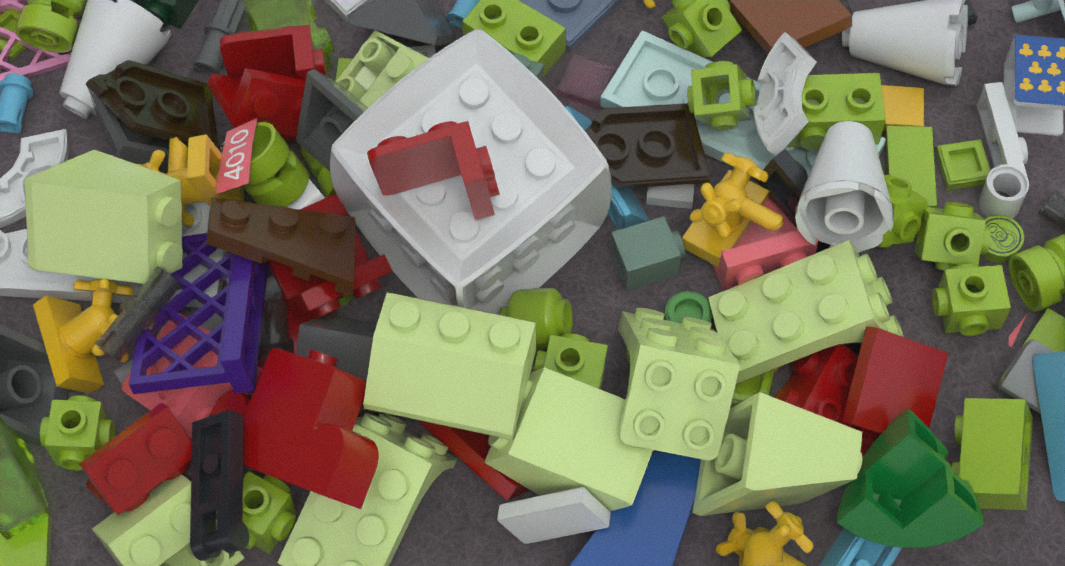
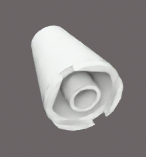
[59,0,172,119]
[842,0,968,86]
[795,121,894,253]

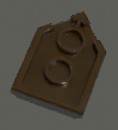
[85,60,219,150]
[585,103,711,189]

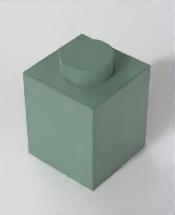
[610,216,685,291]

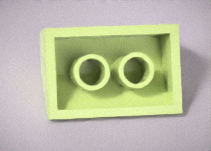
[363,292,536,440]

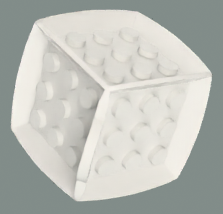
[330,29,612,315]

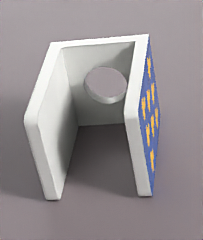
[1004,34,1065,136]

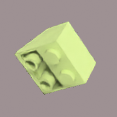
[336,30,429,108]
[92,474,244,566]

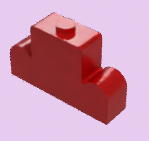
[210,348,379,509]

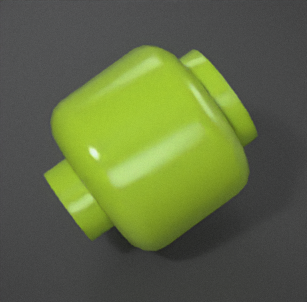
[500,288,573,350]

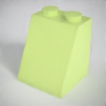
[24,149,183,284]
[484,367,653,511]
[692,392,863,516]

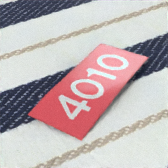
[215,118,257,194]

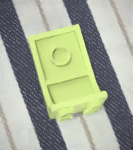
[708,240,904,384]
[618,308,740,460]
[277,413,457,566]

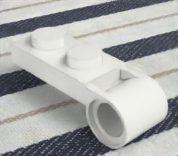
[977,82,1029,219]

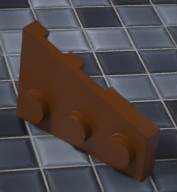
[206,197,355,296]

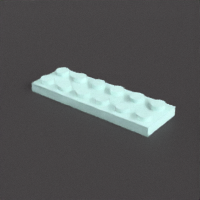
[600,30,886,176]

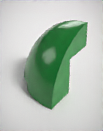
[837,408,984,548]

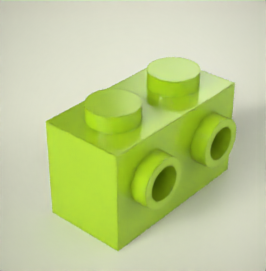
[462,0,566,77]
[787,73,886,149]
[952,398,1033,510]

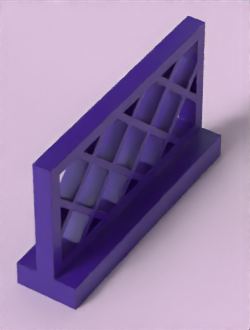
[129,233,269,394]

